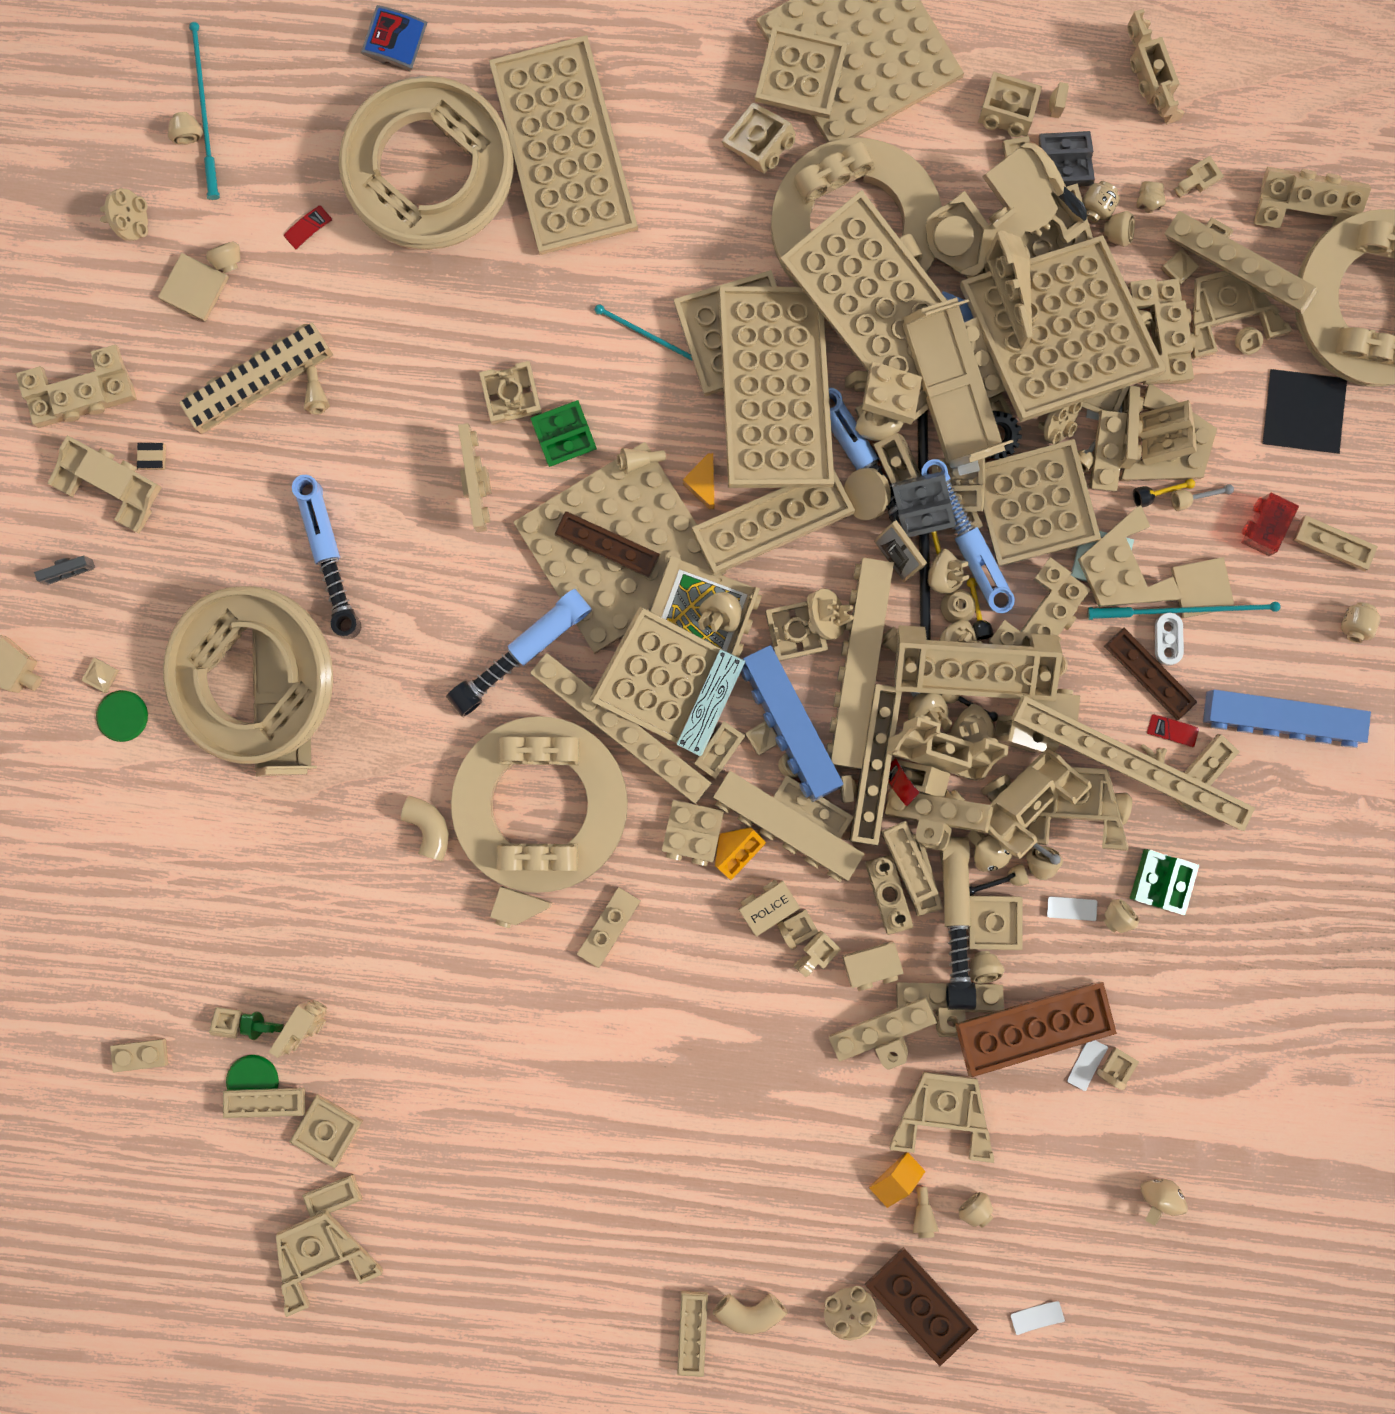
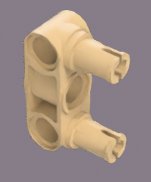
[865,854,913,935]

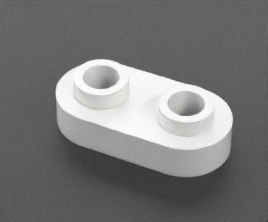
[1155,613,1184,666]

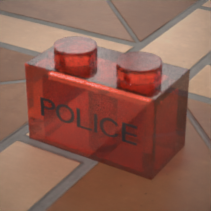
[1241,492,1299,556]

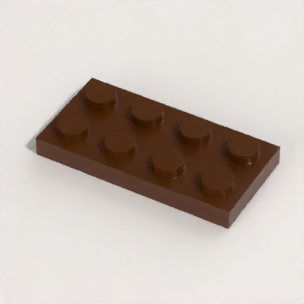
[865,1247,979,1367]

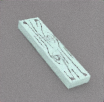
[677,649,745,756]

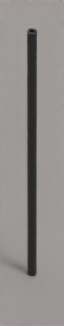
[917,410,931,640]

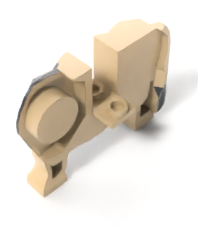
[926,142,1088,279]

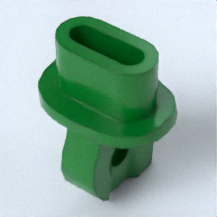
[240,1012,284,1040]

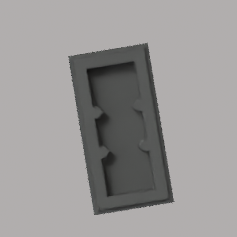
[34,555,95,585]

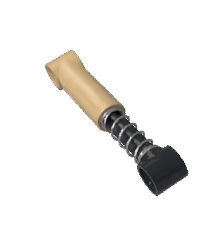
[940,837,976,1010]

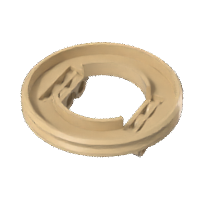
[339,76,513,250]
[771,138,942,287]
[1295,209,1395,387]
[163,586,333,764]
[451,716,628,893]

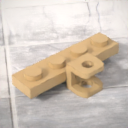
[458,423,492,532]
[885,789,993,851]
[896,982,1004,1037]
[829,996,937,1070]

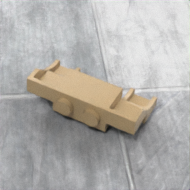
[1127,8,1184,125]
[1254,167,1372,228]
[1128,278,1195,385]
[16,344,137,428]
[47,435,162,534]
[988,557,1091,646]
[887,715,1008,781]
[987,748,1092,860]

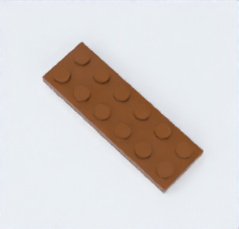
[955,982,1117,1077]

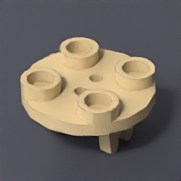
[100,188,148,241]
[1038,402,1083,444]
[807,589,854,640]
[824,1286,878,1341]

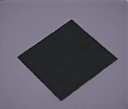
[1262,369,1347,454]

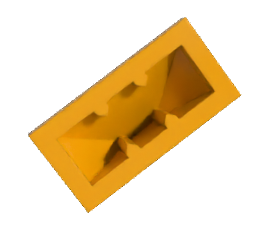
[715,827,766,881]

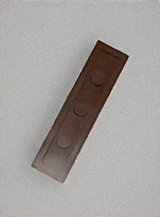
[555,511,660,578]
[1104,627,1197,720]

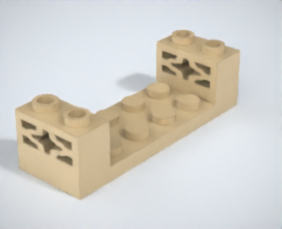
[894,625,1063,701]

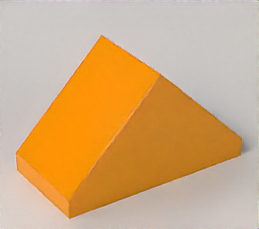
[683,453,714,510]
[869,1152,926,1208]

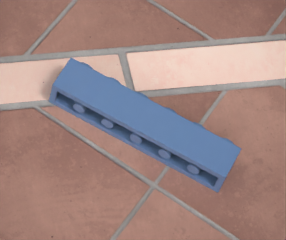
[740,645,844,802]
[1203,690,1371,748]

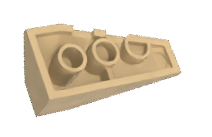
[986,230,1033,350]

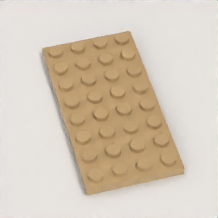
[489,35,638,255]
[779,190,947,421]
[719,286,834,488]

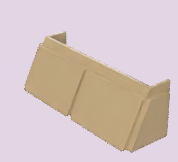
[902,297,1013,468]
[252,629,317,777]

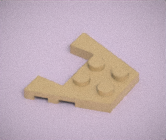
[1192,271,1292,360]
[1120,384,1217,482]
[1078,505,1182,607]
[1028,767,1128,851]
[889,1072,994,1163]
[276,1210,383,1317]

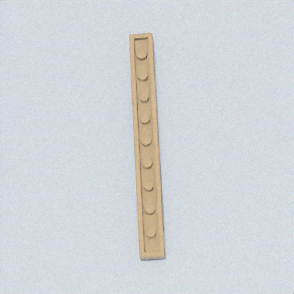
[1011,696,1255,831]

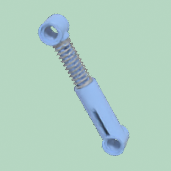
[921,459,1015,613]

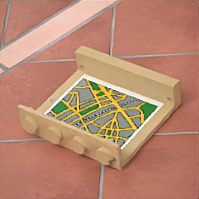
[650,556,762,657]

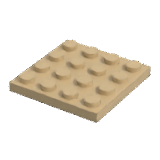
[674,270,777,397]
[983,439,1101,567]
[590,606,727,743]

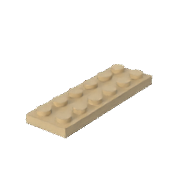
[692,468,855,576]

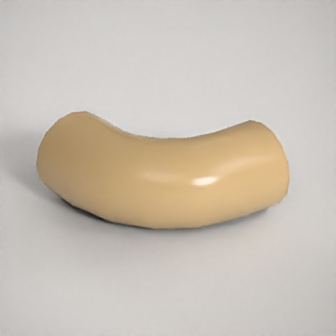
[401,795,449,861]
[712,1293,788,1335]

